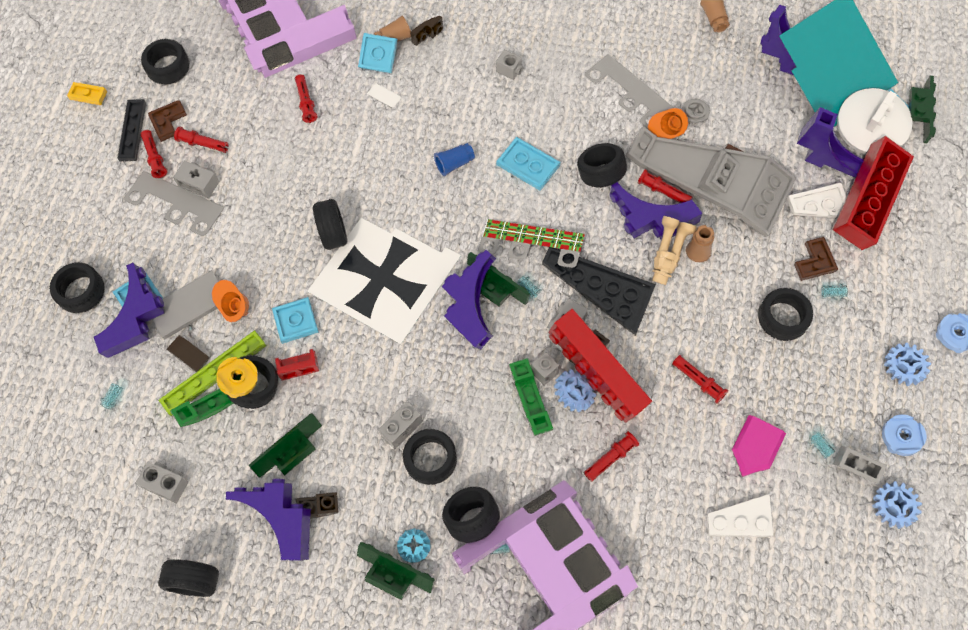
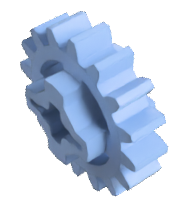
[884,343,931,386]
[554,369,596,412]
[872,481,922,529]

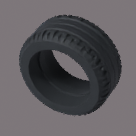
[141,39,190,85]
[577,143,627,188]
[313,199,348,250]
[49,262,105,313]
[758,288,813,341]
[227,355,278,409]
[403,429,457,485]
[442,487,500,543]
[158,559,219,597]

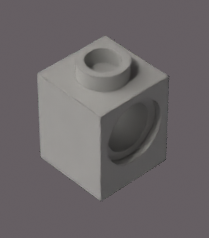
[496,49,523,80]
[531,352,559,386]

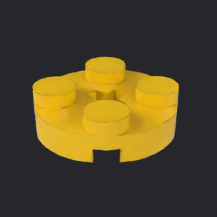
[216,357,257,398]

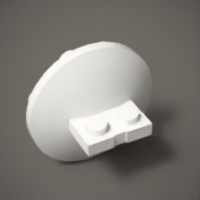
[837,88,912,155]

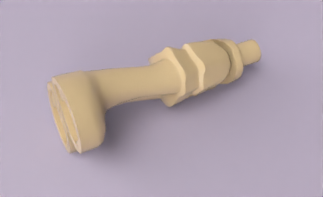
[652,216,697,285]

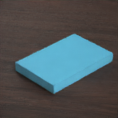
[496,137,561,191]

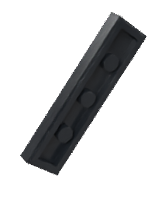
[117,99,146,161]

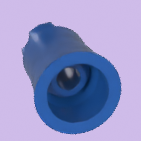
[434,143,475,176]

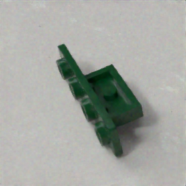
[909,75,936,144]
[467,252,530,307]
[249,413,322,478]
[357,541,435,600]

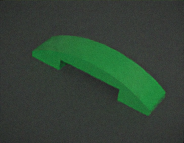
[509,358,553,436]
[170,374,242,427]

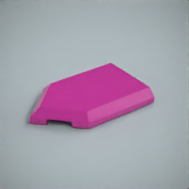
[732,415,786,477]

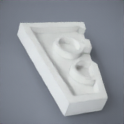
[787,183,847,218]
[707,494,773,537]

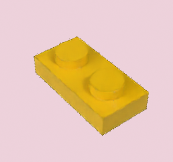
[67,82,107,105]

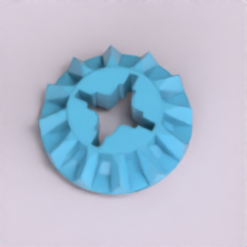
[397,528,431,563]

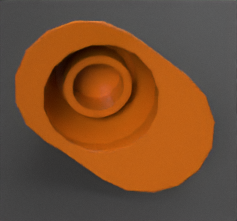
[648,108,688,139]
[212,280,249,322]

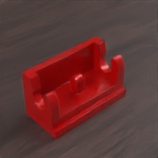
[275,349,319,381]

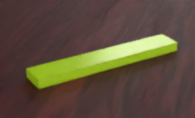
[158,330,267,416]

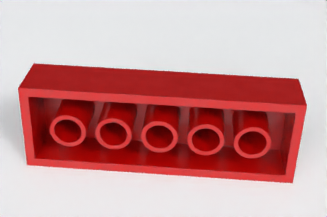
[833,136,914,250]
[548,308,653,423]

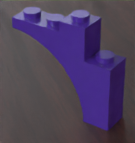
[760,4,796,75]
[796,107,864,178]
[609,182,703,241]
[442,250,497,350]
[94,263,165,358]
[226,479,311,560]

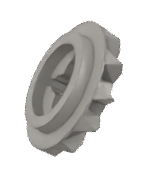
[681,99,710,124]

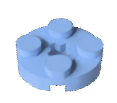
[936,313,968,353]
[882,414,927,456]

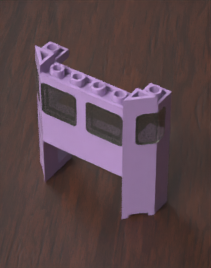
[218,0,357,78]
[452,480,638,630]

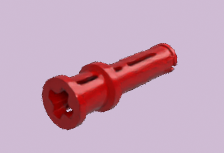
[295,74,318,123]
[174,126,229,153]
[141,130,168,178]
[638,169,692,203]
[672,355,729,404]
[583,431,640,482]

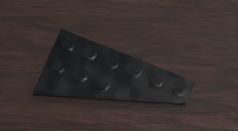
[542,247,656,336]

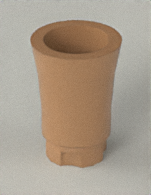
[700,0,730,33]
[374,15,411,42]
[686,225,714,262]

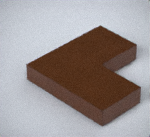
[147,99,187,142]
[794,237,838,281]

